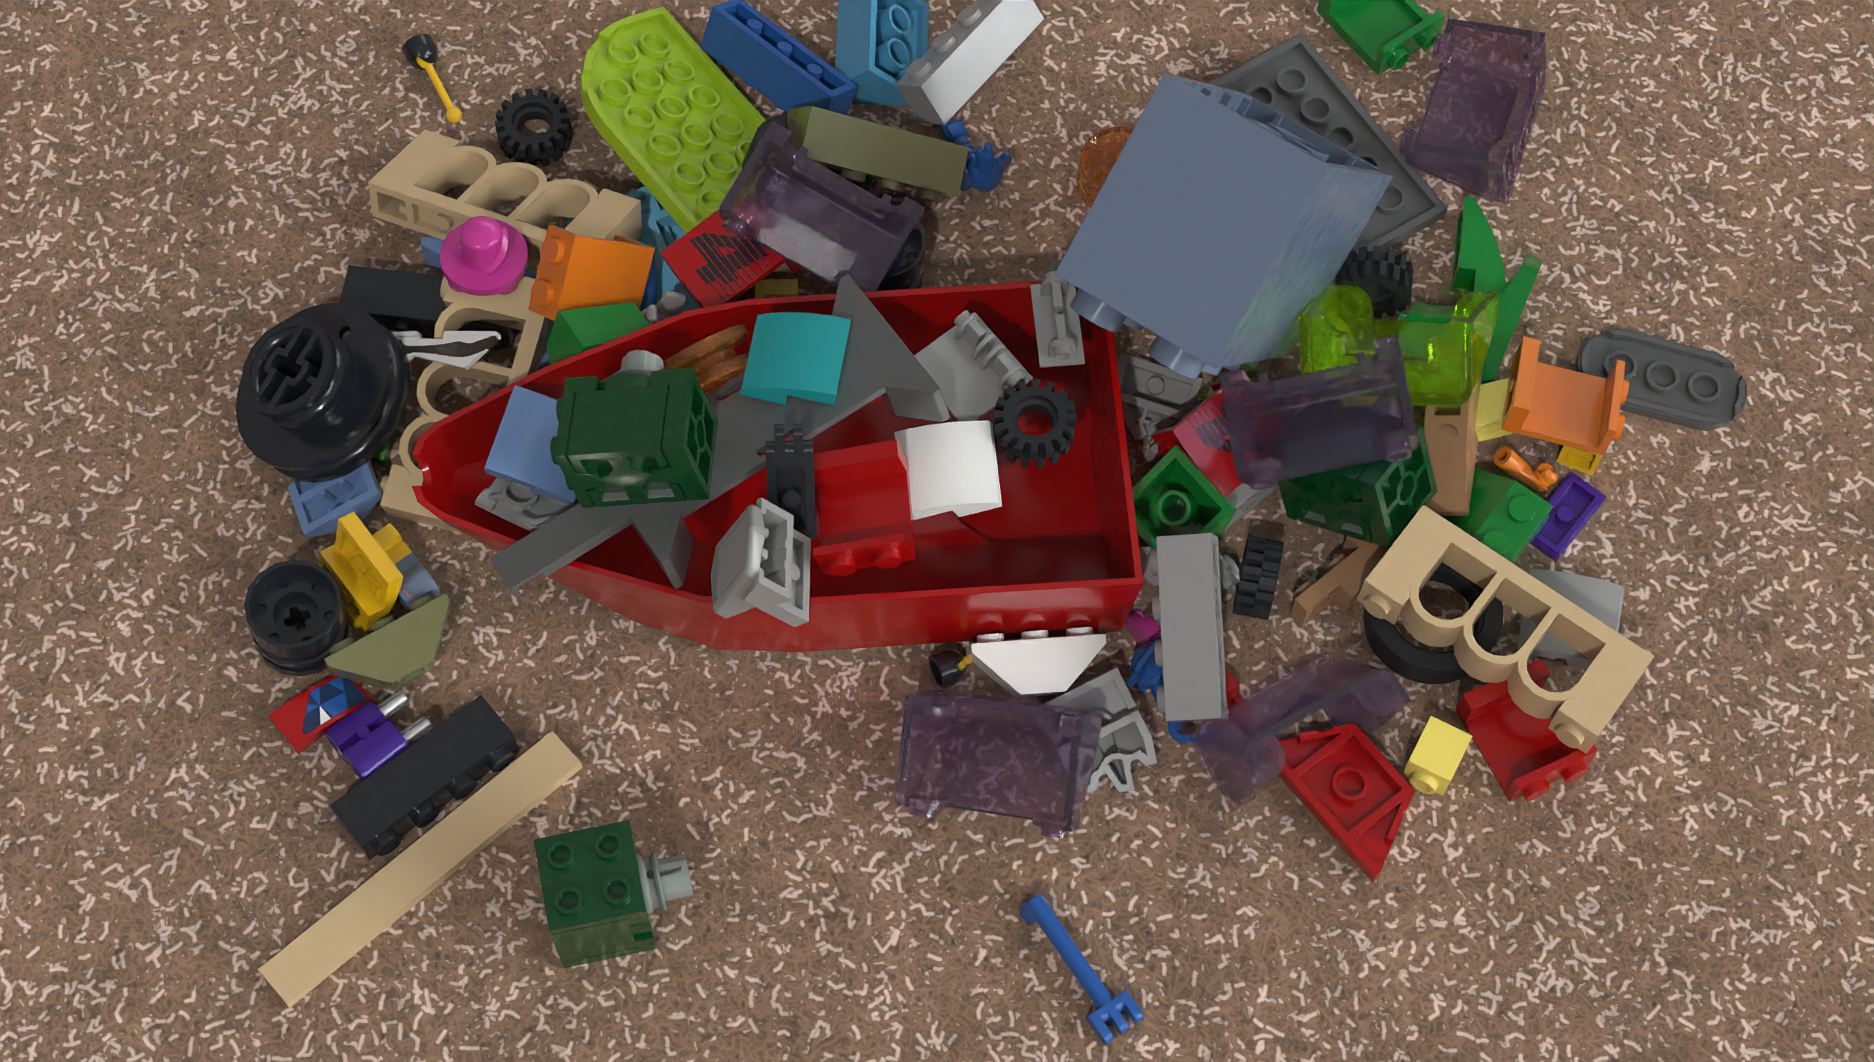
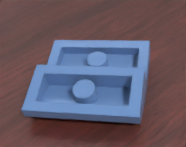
[484,385,577,506]

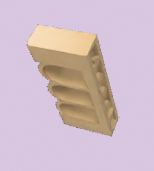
[368,130,643,272]
[379,276,554,534]
[1357,505,1654,754]

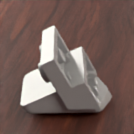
[711,498,811,627]

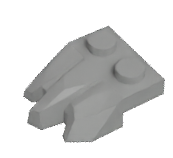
[1036,666,1157,794]

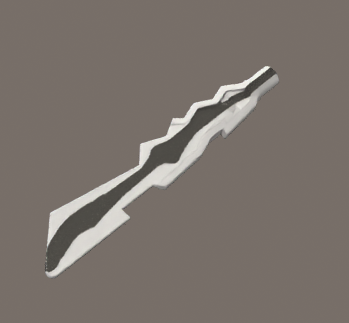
[343,331,501,370]

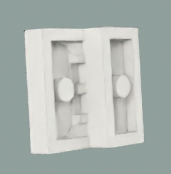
[894,421,1002,520]

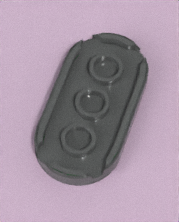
[1575,328,1747,431]

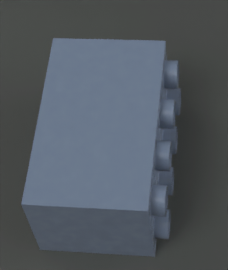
[1055,73,1393,379]

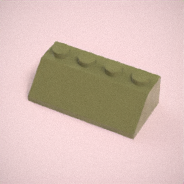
[787,106,969,203]

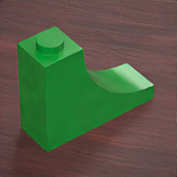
[1392,254,1543,384]

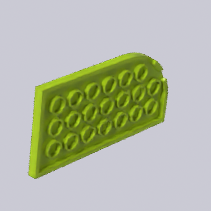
[579,6,840,257]

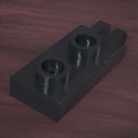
[765,423,816,539]

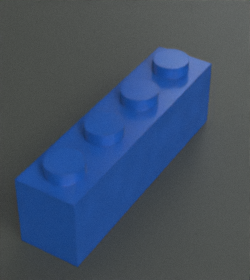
[700,0,858,115]

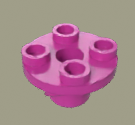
[440,216,529,296]

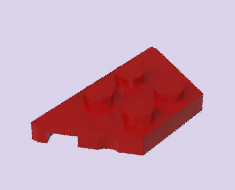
[1256,723,1415,882]

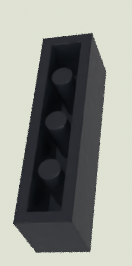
[339,265,516,350]
[329,695,519,860]

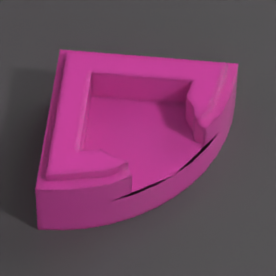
[1125,608,1161,647]

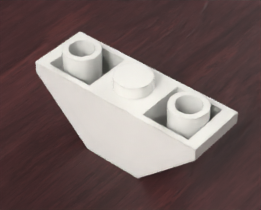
[966,627,1107,698]

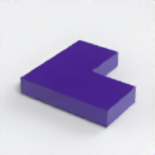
[1509,472,1607,562]

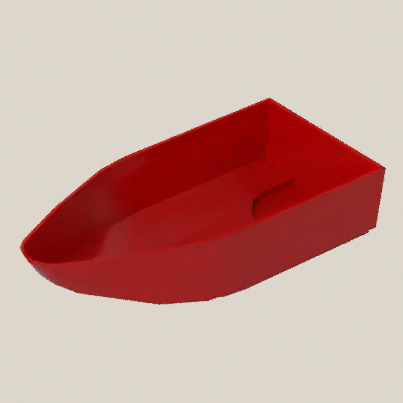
[412,281,1143,652]

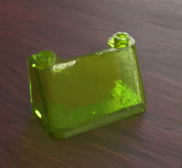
[1299,285,1499,407]

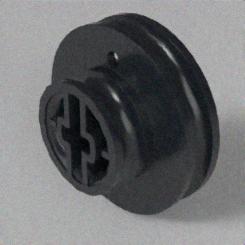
[236,303,411,483]

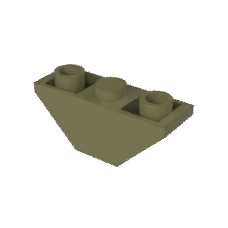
[324,593,450,691]

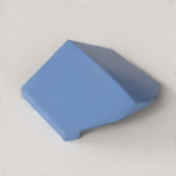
[288,460,382,538]

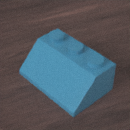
[835,0,929,106]

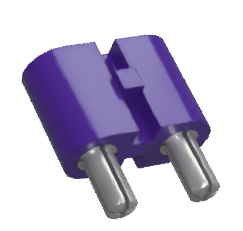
[324,690,433,781]

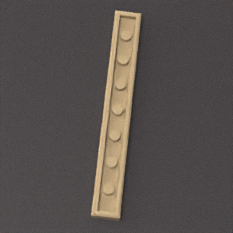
[258,731,583,1008]

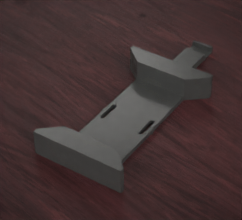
[490,274,950,597]

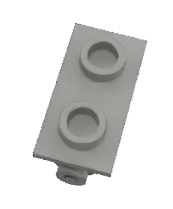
[1030,271,1085,368]

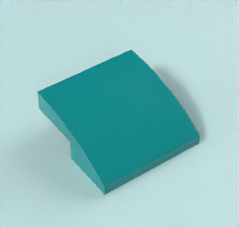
[740,312,851,405]

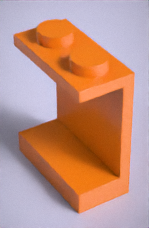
[528,225,655,321]
[1501,336,1630,455]

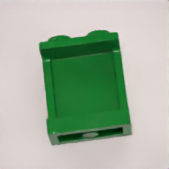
[1317,0,1445,76]

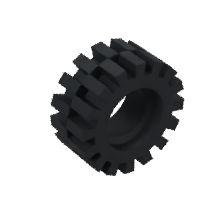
[495,89,572,167]
[1334,246,1414,318]
[993,379,1076,468]
[1232,535,1284,621]

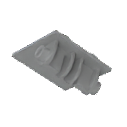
[914,310,1033,421]

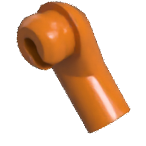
[1493,446,1558,492]

